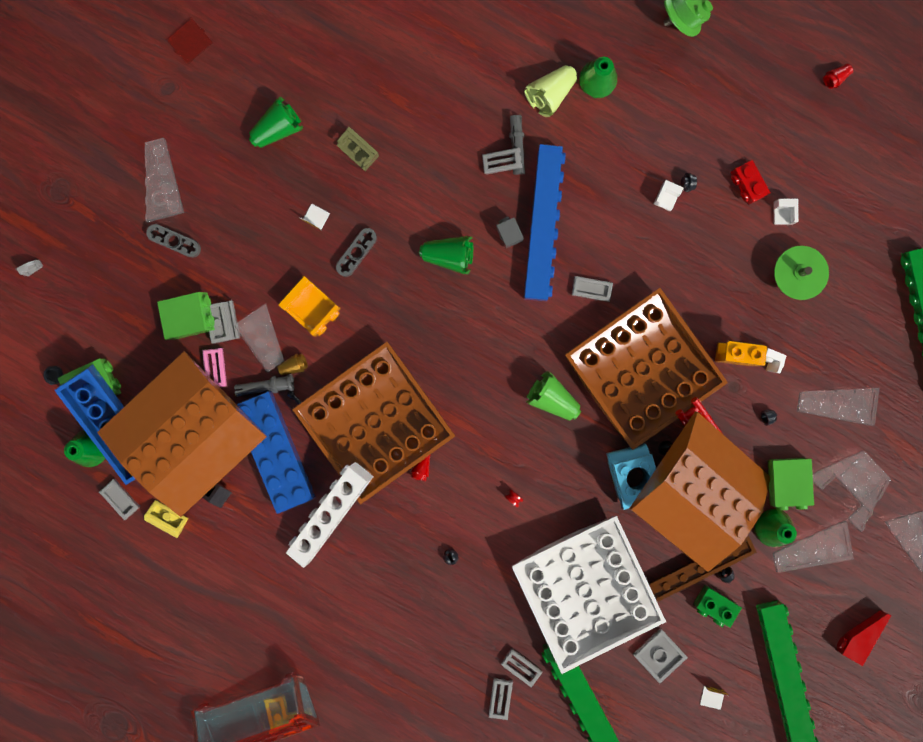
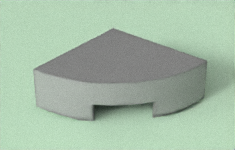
[16,260,43,276]

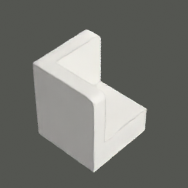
[654,180,683,211]
[774,199,798,225]

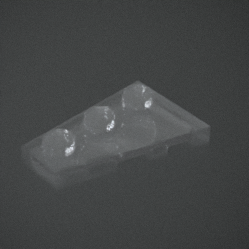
[234,304,284,373]
[885,511,923,572]

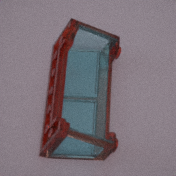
[191,672,320,742]

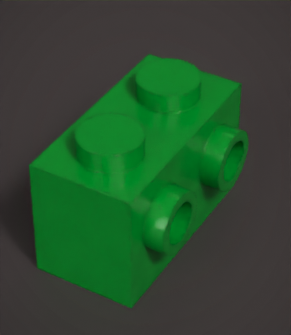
[693,585,742,628]

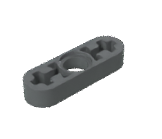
[147,224,201,258]
[336,228,377,277]

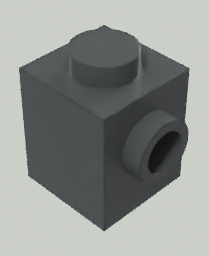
[496,217,524,249]

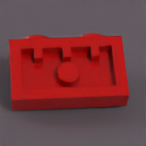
[731,160,771,205]

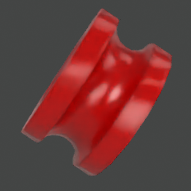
[505,489,524,508]

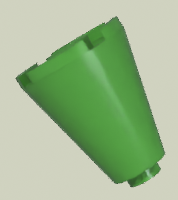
[526,371,581,421]

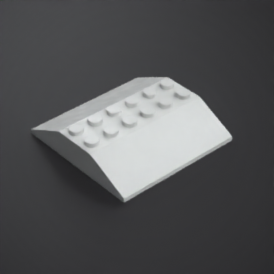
[512,516,666,674]

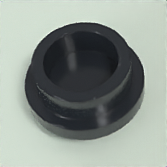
[681,173,697,192]
[43,366,64,385]

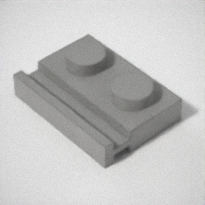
[209,300,240,344]

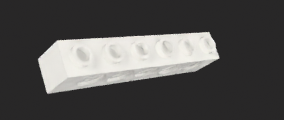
[286,462,374,568]

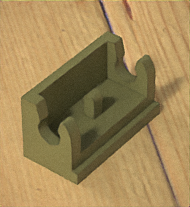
[337,127,379,171]

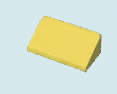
[144,500,188,538]

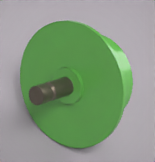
[774,246,829,300]

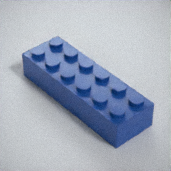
[54,364,135,485]
[237,392,316,514]

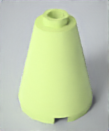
[525,65,577,117]

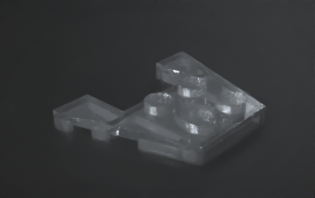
[813,451,891,532]

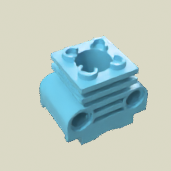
[606,443,656,510]

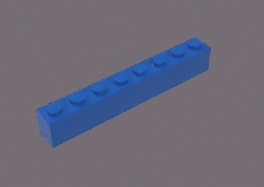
[524,144,566,301]

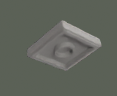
[633,628,688,683]

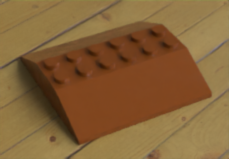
[565,288,728,450]
[292,342,455,505]
[97,351,267,517]
[629,411,770,572]

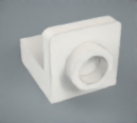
[765,348,786,374]

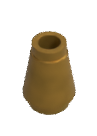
[278,354,308,376]

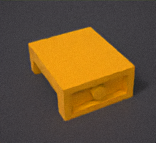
[279,276,341,337]
[715,341,767,366]

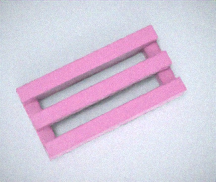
[202,348,227,387]

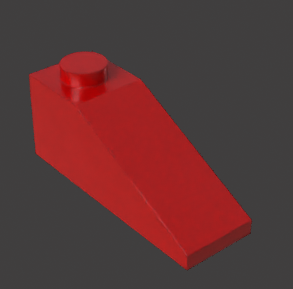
[836,610,891,666]

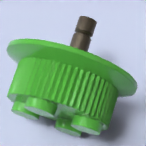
[664,0,713,37]

